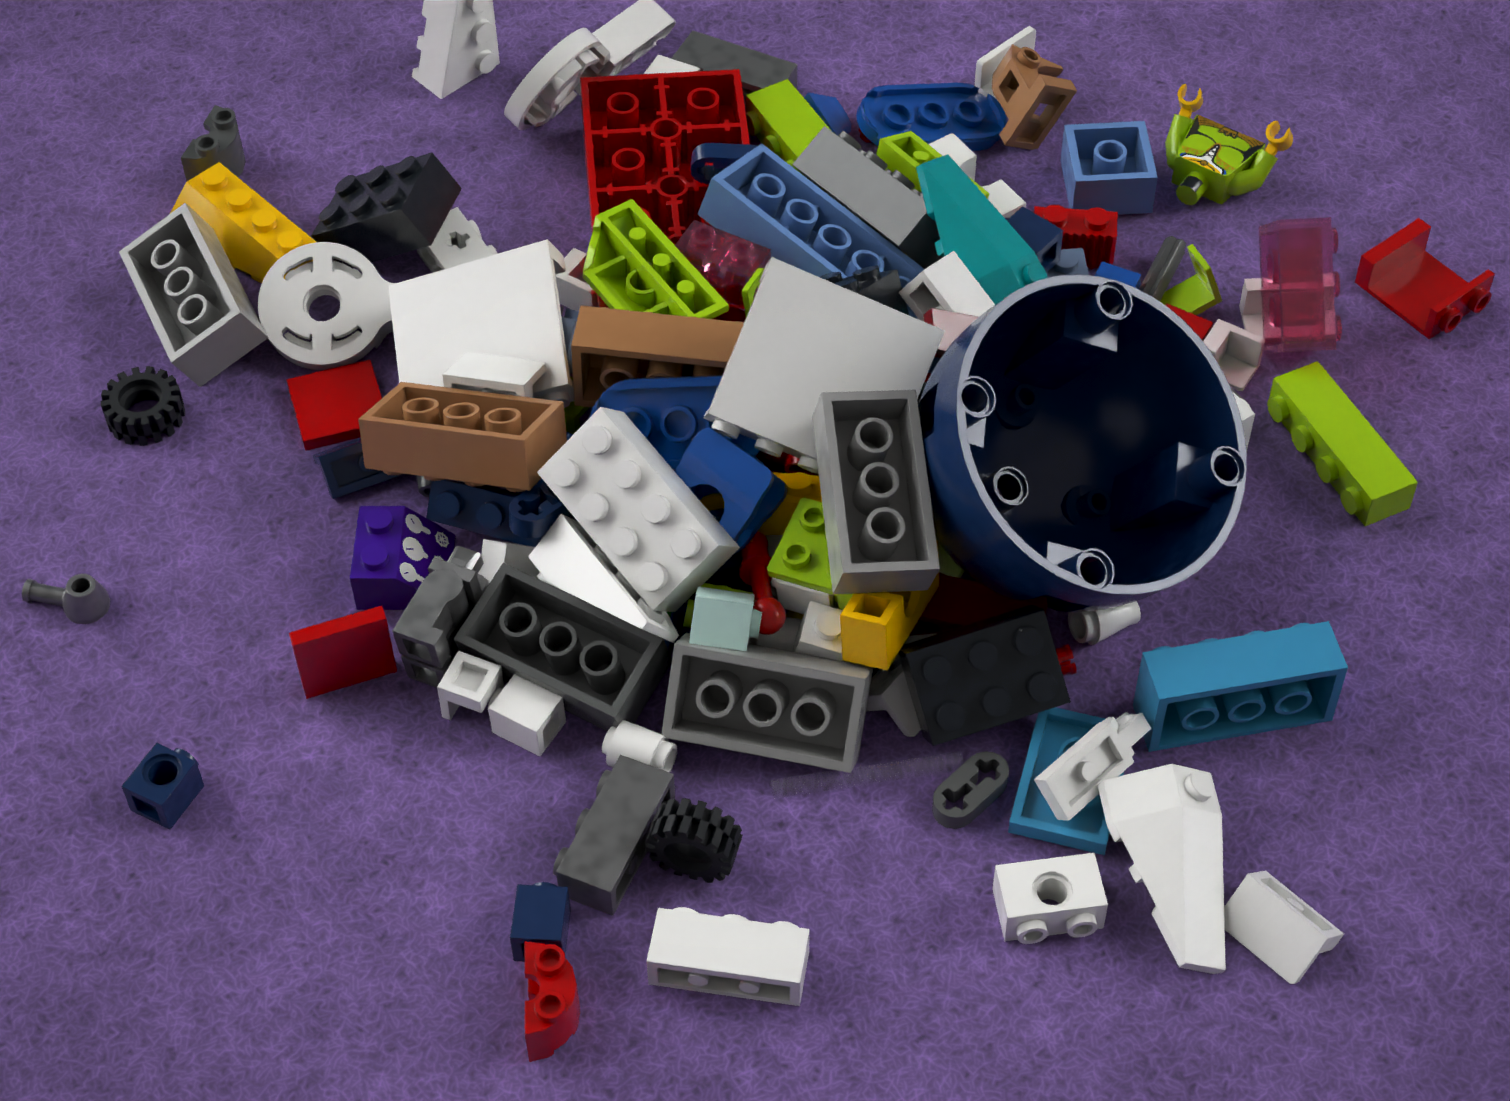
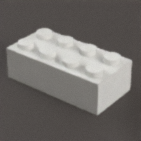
[537,407,740,612]

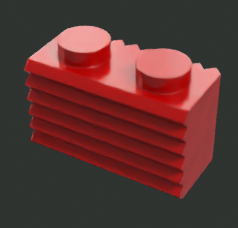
[1034,205,1118,270]

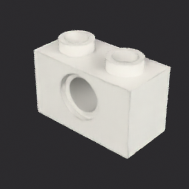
[993,853,1108,944]

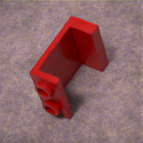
[1355,218,1495,340]

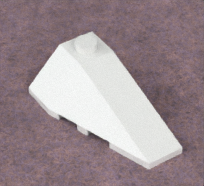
[528,514,679,643]
[1098,764,1226,974]

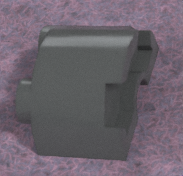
[181,105,246,181]

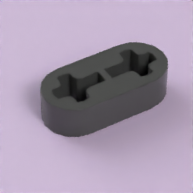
[932,751,1009,829]

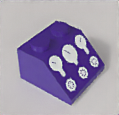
[350,506,456,610]

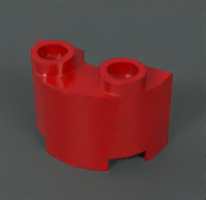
[524,941,581,1062]

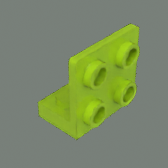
[767,497,853,610]

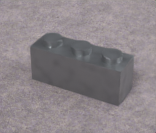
[671,30,797,110]
[553,755,675,916]

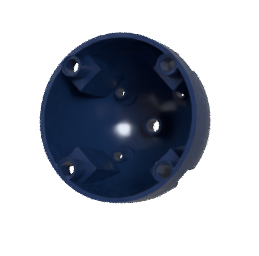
[918,274,1247,612]

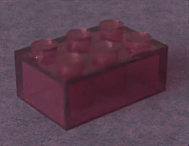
[1259,217,1342,355]

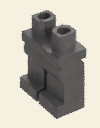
[392,546,489,688]

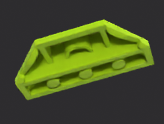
[583,199,729,319]

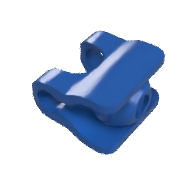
[674,428,788,554]

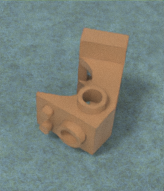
[992,44,1077,150]

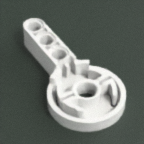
[504,0,676,130]
[258,242,395,370]

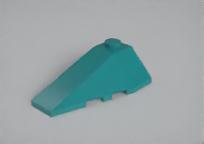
[916,154,1048,305]

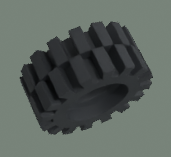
[100,366,185,446]
[645,798,743,883]

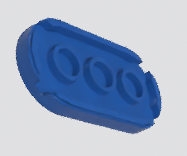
[856,83,1007,151]
[590,375,760,470]

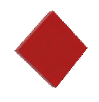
[286,360,382,451]
[289,606,397,699]

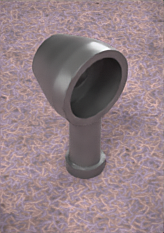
[22,574,110,624]

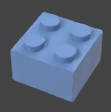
[1060,121,1158,215]

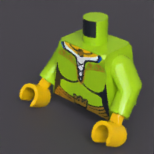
[1165,84,1293,205]

